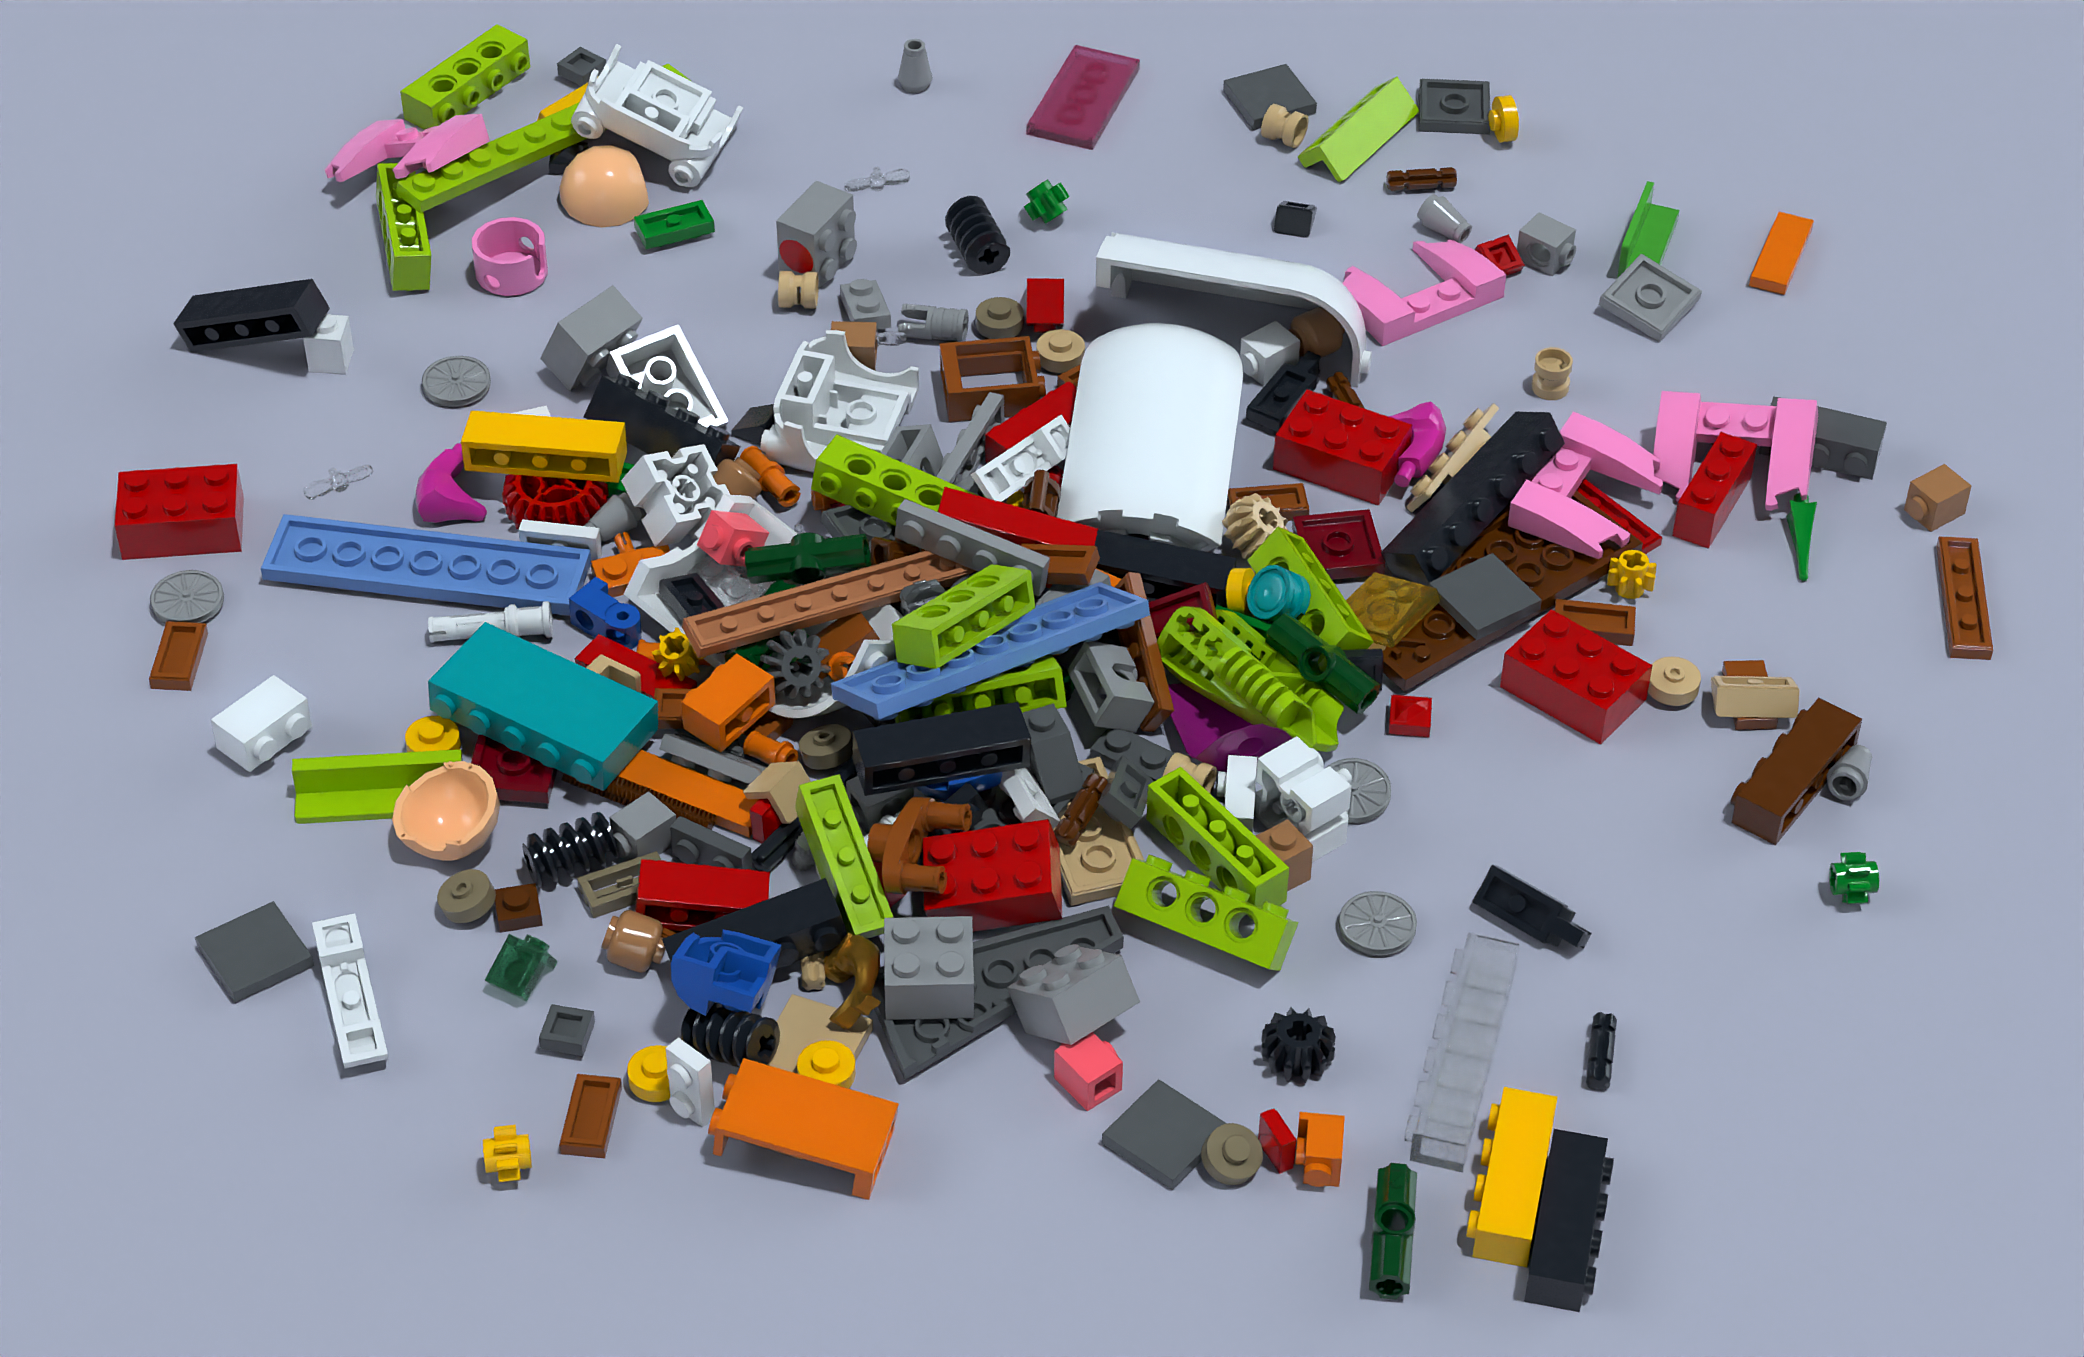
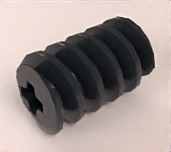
[945,196,1010,274]
[522,812,618,888]
[681,1002,780,1067]

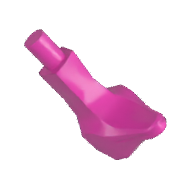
[1388,401,1446,487]
[416,443,487,523]

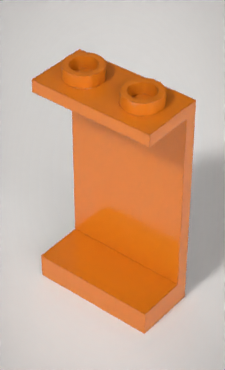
[708,1058,899,1200]

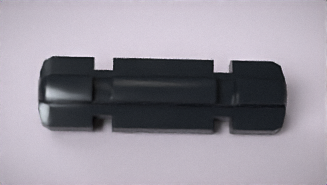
[1586,1012,1617,1091]

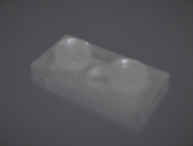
[687,555,767,607]

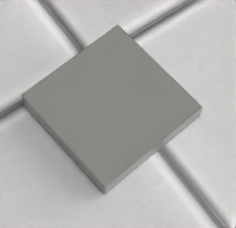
[1598,254,1702,342]

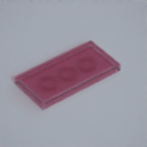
[1026,45,1140,150]

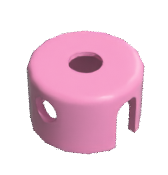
[472,217,548,296]

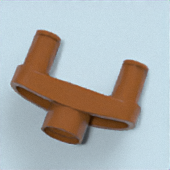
[867,797,972,895]

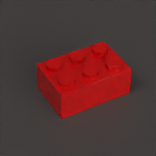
[1273,390,1413,506]
[115,464,244,560]
[1500,609,1653,744]
[923,819,1063,932]

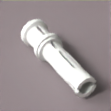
[428,601,553,643]

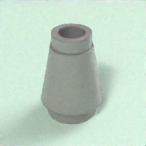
[898,39,933,93]
[1417,194,1472,243]
[584,492,642,542]
[1827,745,1872,801]

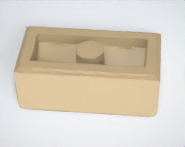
[1711,676,1800,718]

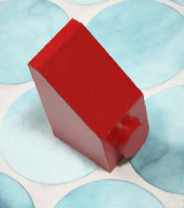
[1026,278,1064,333]

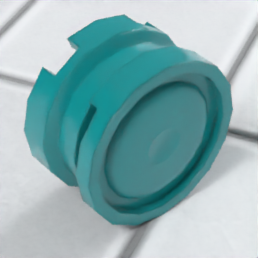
[1247,565,1311,623]

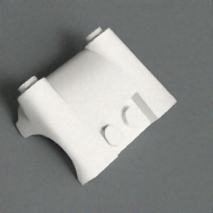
[571,44,743,187]
[761,330,919,473]

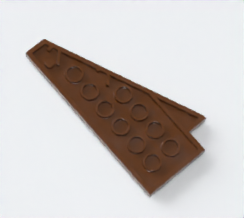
[1383,490,1643,692]

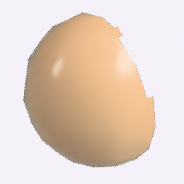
[559,145,649,227]
[392,761,500,861]

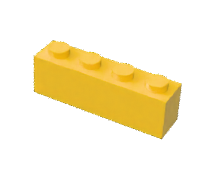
[461,410,627,483]
[1466,1087,1557,1268]

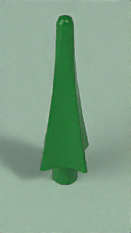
[1786,493,1817,582]

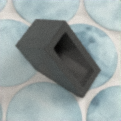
[1022,703,1084,805]

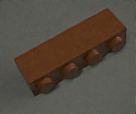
[1731,697,1862,845]

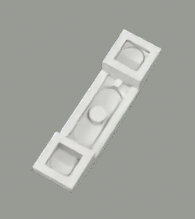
[971,415,1071,502]
[312,913,389,1069]

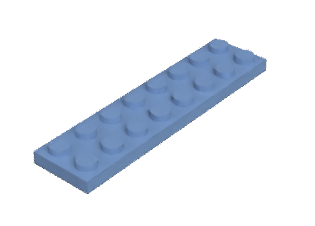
[261,514,591,616]
[831,582,1150,721]

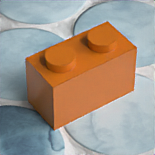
[681,653,776,753]

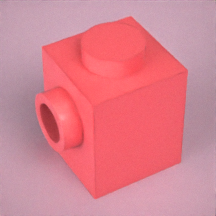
[697,510,769,567]
[1054,1032,1123,1111]

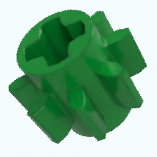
[1023,179,1070,224]
[1829,852,1879,904]

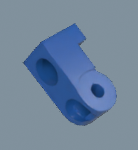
[569,577,642,649]

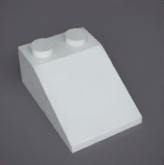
[606,325,729,428]

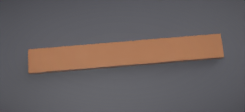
[682,551,976,658]

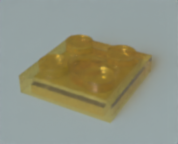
[1346,573,1440,648]

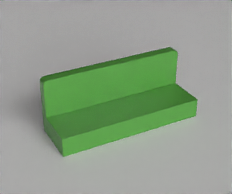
[1617,181,1679,278]

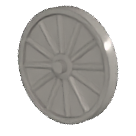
[422,356,491,407]
[150,570,224,623]
[1326,758,1391,824]
[1339,891,1417,956]

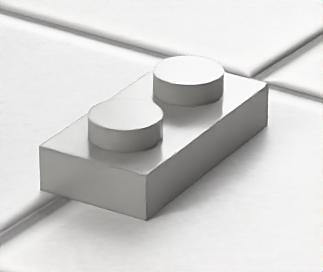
[840,279,891,329]

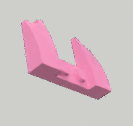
[325,114,490,182]
[1342,240,1506,346]
[1653,391,1818,511]
[1508,411,1663,559]

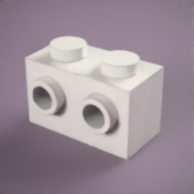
[211,675,312,772]

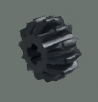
[1261,1007,1336,1083]

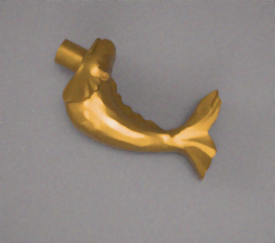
[823,932,881,1029]

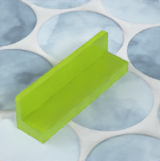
[1297,76,1419,182]
[292,749,463,824]
[795,774,894,939]

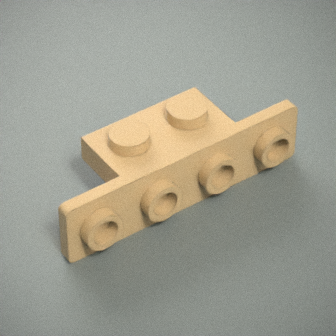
[1406,403,1499,513]

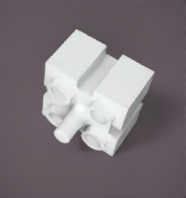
[621,444,730,547]
[1254,736,1352,863]

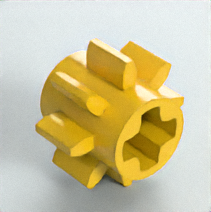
[1607,550,1657,599]
[652,627,706,681]
[483,1124,532,1182]

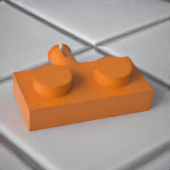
[591,532,670,597]

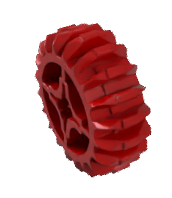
[502,474,609,529]

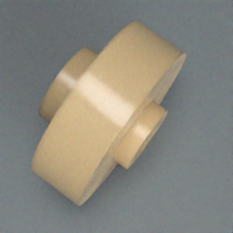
[1036,329,1085,373]
[1648,656,1701,706]

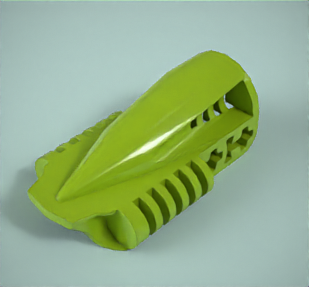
[1157,606,1344,752]

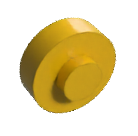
[1488,95,1519,143]
[1226,568,1255,617]
[405,716,461,752]
[797,1040,856,1089]
[627,1045,670,1102]

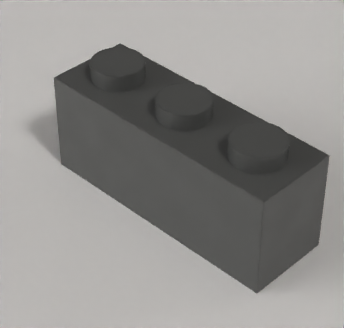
[1759,396,1887,480]

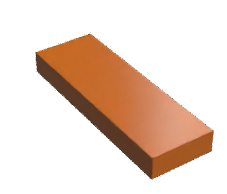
[1749,211,1814,295]

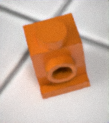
[1295,1112,1345,1187]

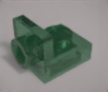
[485,934,558,1001]

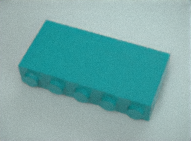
[428,622,658,791]

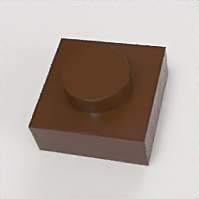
[495,883,543,933]

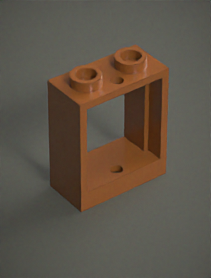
[939,336,1046,422]

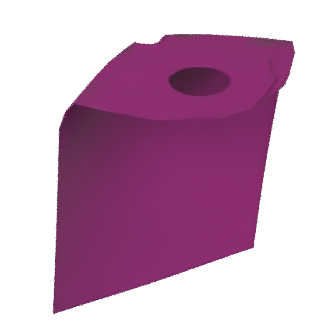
[1168,683,1292,773]

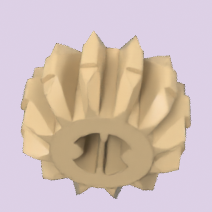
[1222,493,1289,559]

